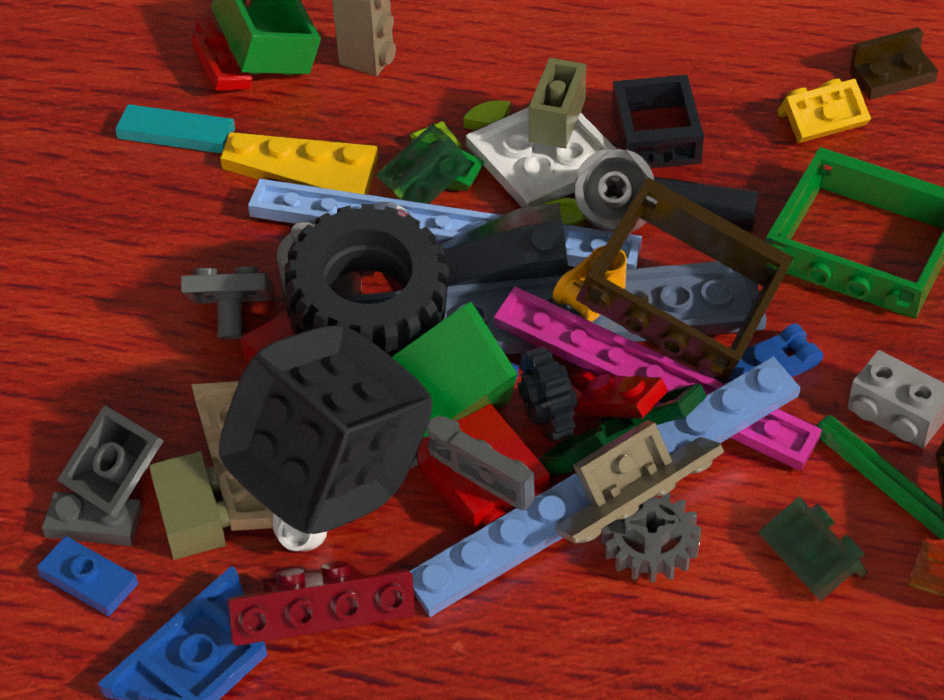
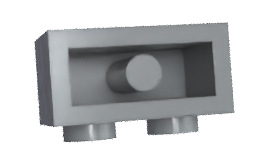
[847,350,944,449]

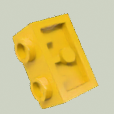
[777,79,871,143]

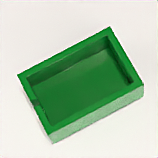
[211,0,321,75]

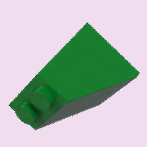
[392,302,517,438]

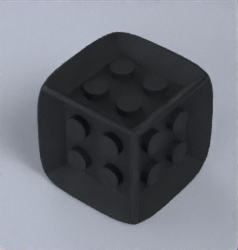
[219,325,432,534]

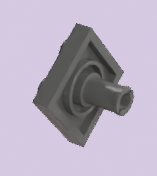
[181,267,275,339]

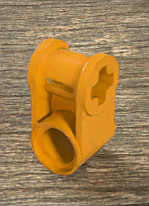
[553,246,627,322]

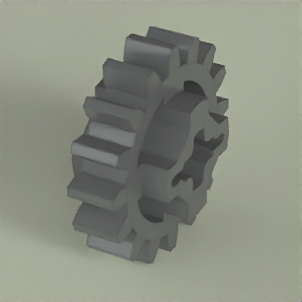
[601,492,701,583]

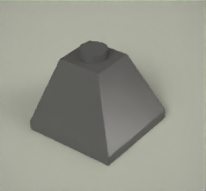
[57,405,164,518]

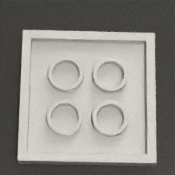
[466,107,616,208]

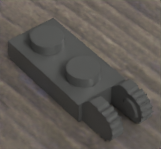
[427,415,535,511]

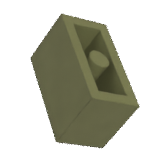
[529,57,586,149]
[149,451,231,560]

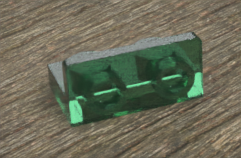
[376,123,471,204]
[758,496,868,602]

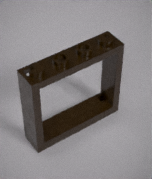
[575,177,794,384]

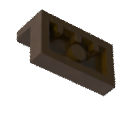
[849,27,938,100]

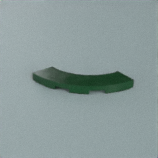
[538,383,707,476]

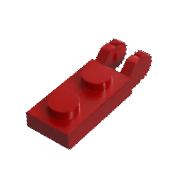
[570,370,668,419]

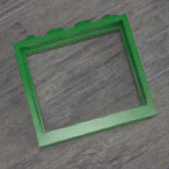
[765,147,944,319]

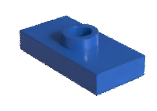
[36,536,138,617]

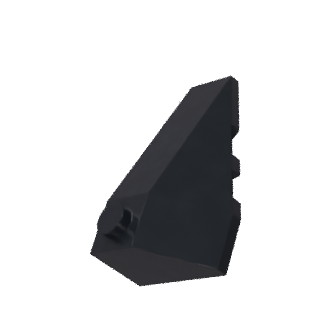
[441,203,569,286]

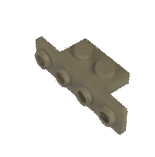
[555,420,724,544]

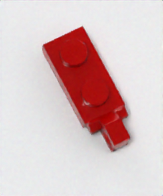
[191,17,252,91]

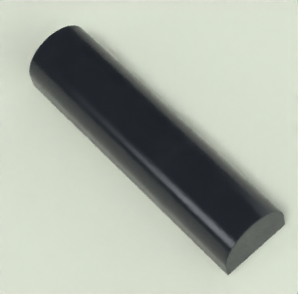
[609,177,759,231]

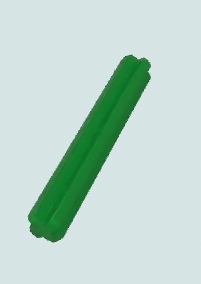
[816,415,944,539]

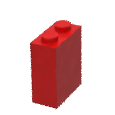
[417,404,550,535]

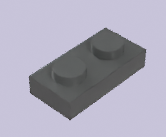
[42,492,143,546]

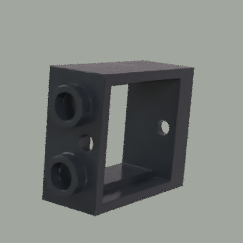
[612,74,704,169]

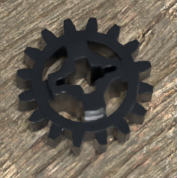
[517,346,578,442]

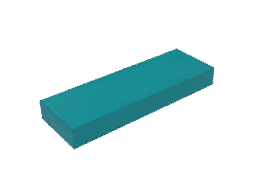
[115,104,235,153]

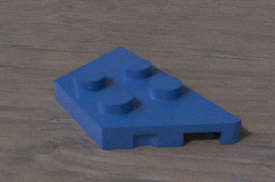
[98,566,267,700]

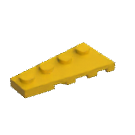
[221,132,378,195]

